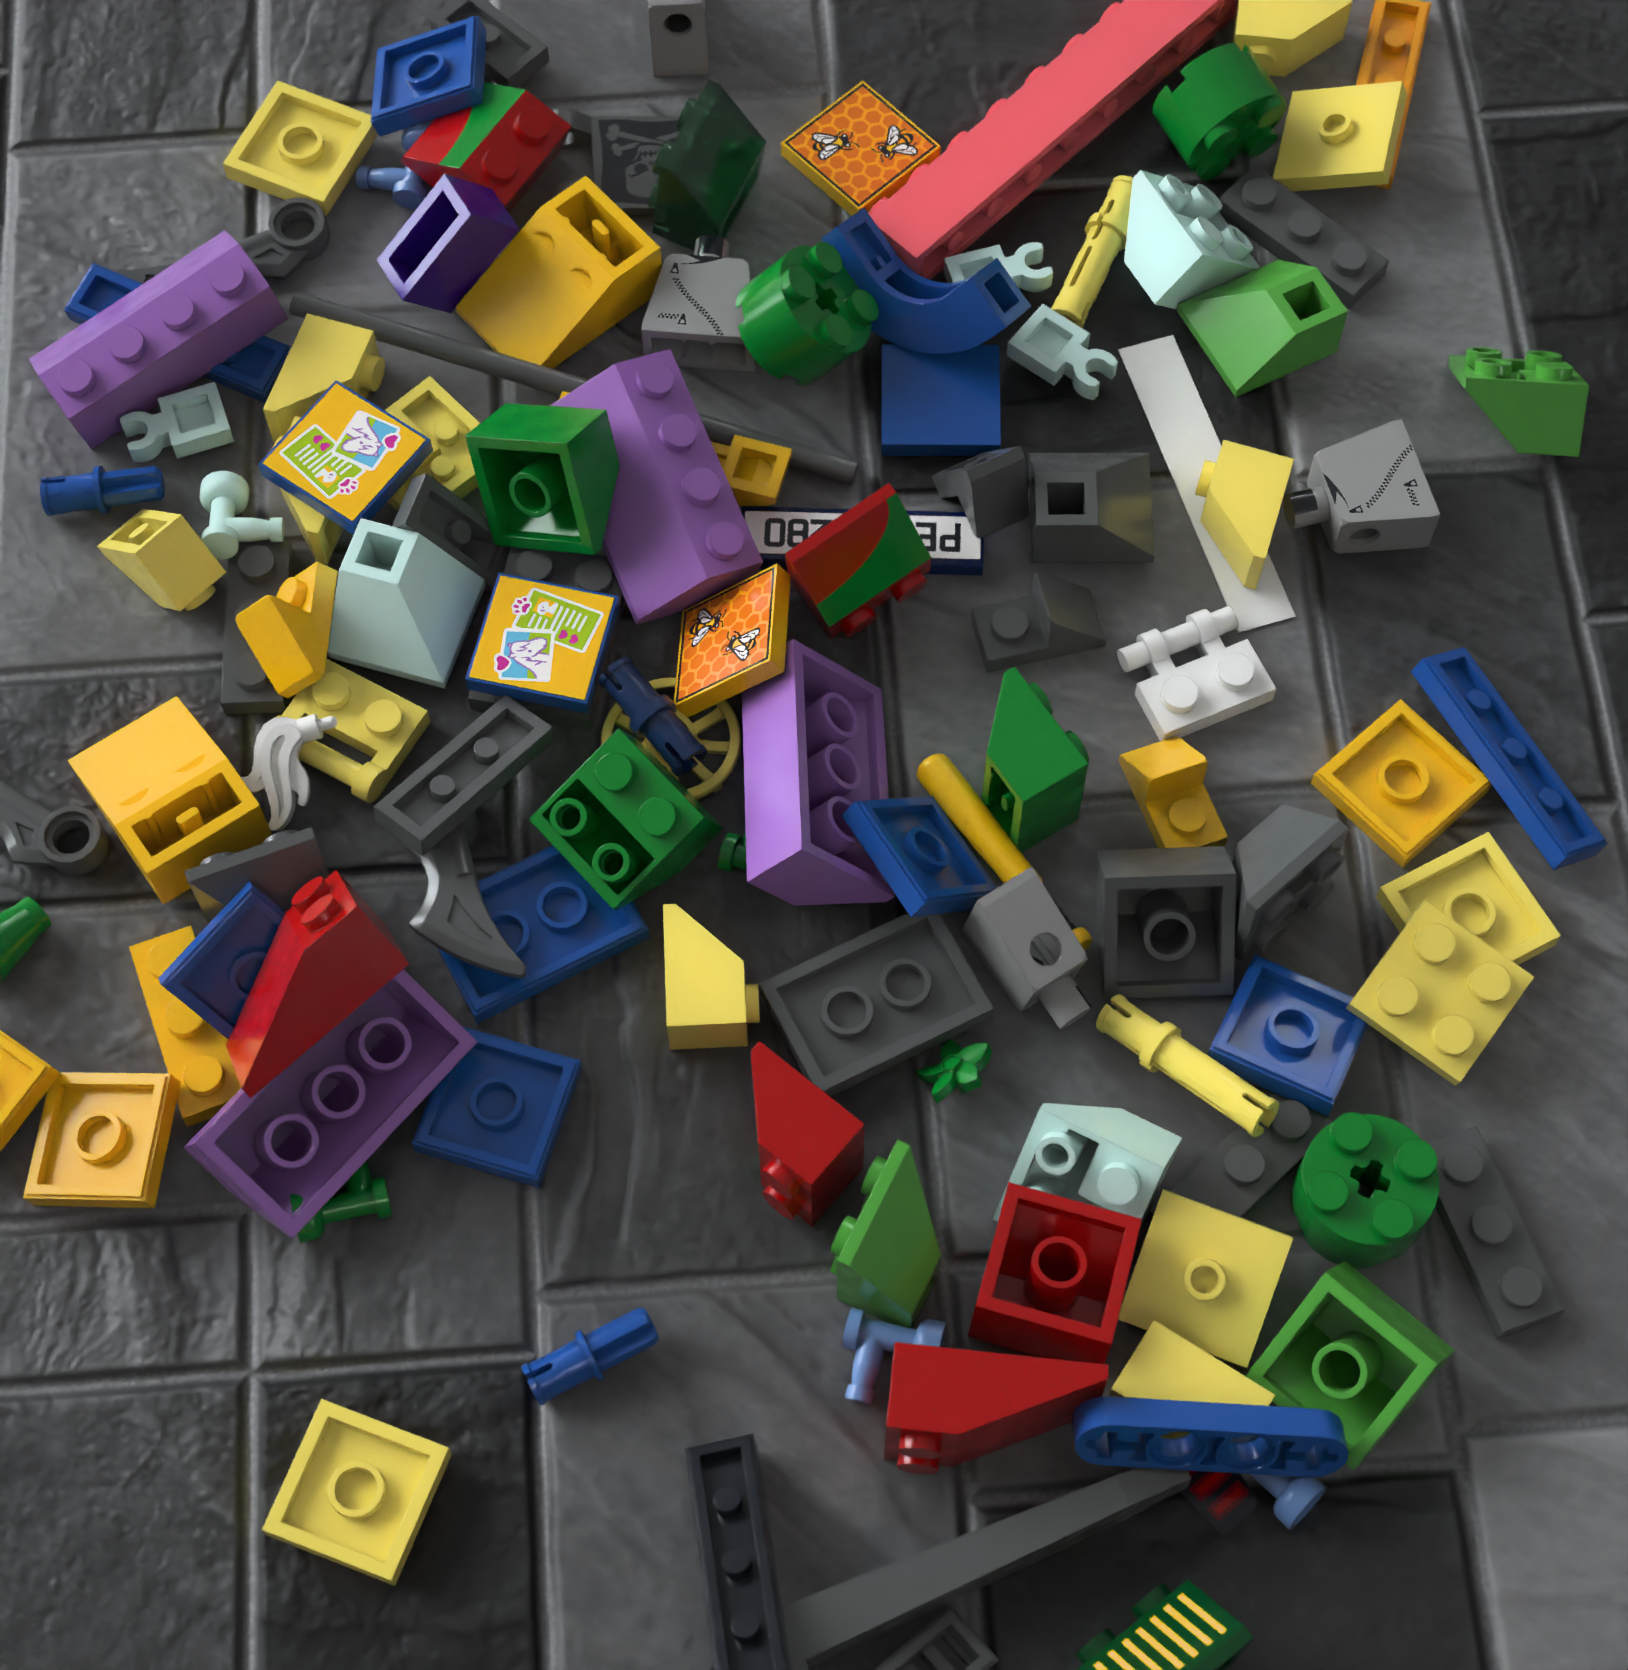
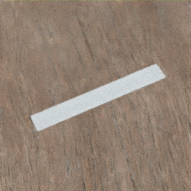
[1118,335,1296,633]

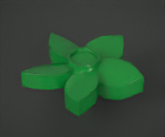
[916,1039,992,1103]

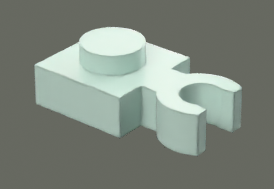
[943,242,1053,292]
[1007,304,1118,400]
[120,382,235,463]

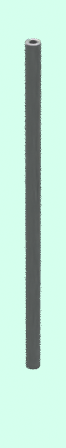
[290,292,859,485]

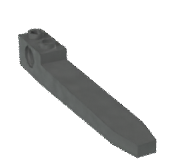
[648,1468,1192,1670]

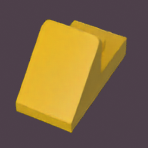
[235,561,338,699]
[1118,736,1228,848]

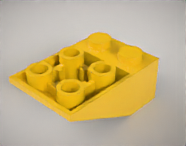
[455,176,662,369]
[68,696,272,905]

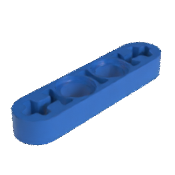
[1072,1396,1349,1477]

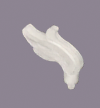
[241,714,338,832]

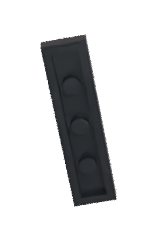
[685,1433,792,1670]

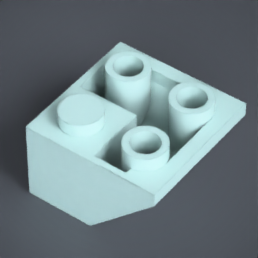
[1124,170,1260,310]
[327,518,486,689]
[993,1103,1182,1227]

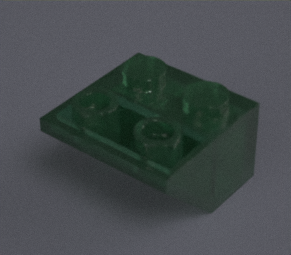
[648,79,766,251]

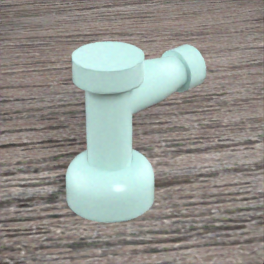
[200,471,284,560]

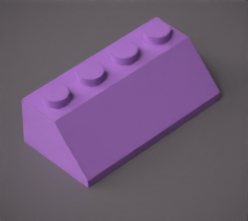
[29,230,288,450]
[550,349,763,625]
[742,639,895,906]
[183,969,477,1238]

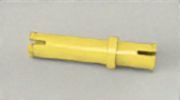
[1051,175,1133,328]
[1096,994,1280,1138]

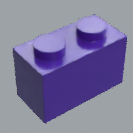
[377,174,519,313]

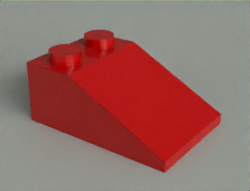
[226,870,409,1098]
[884,1342,1109,1474]

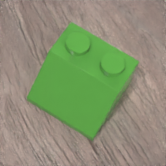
[1246,1261,1455,1471]

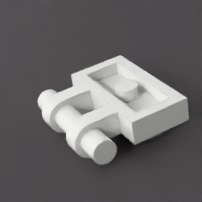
[1117,606,1276,741]

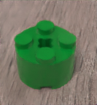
[1152,43,1287,182]
[736,242,879,386]
[1290,1112,1439,1269]

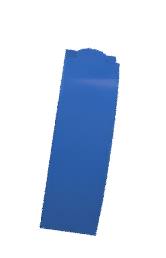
[821,208,1032,354]

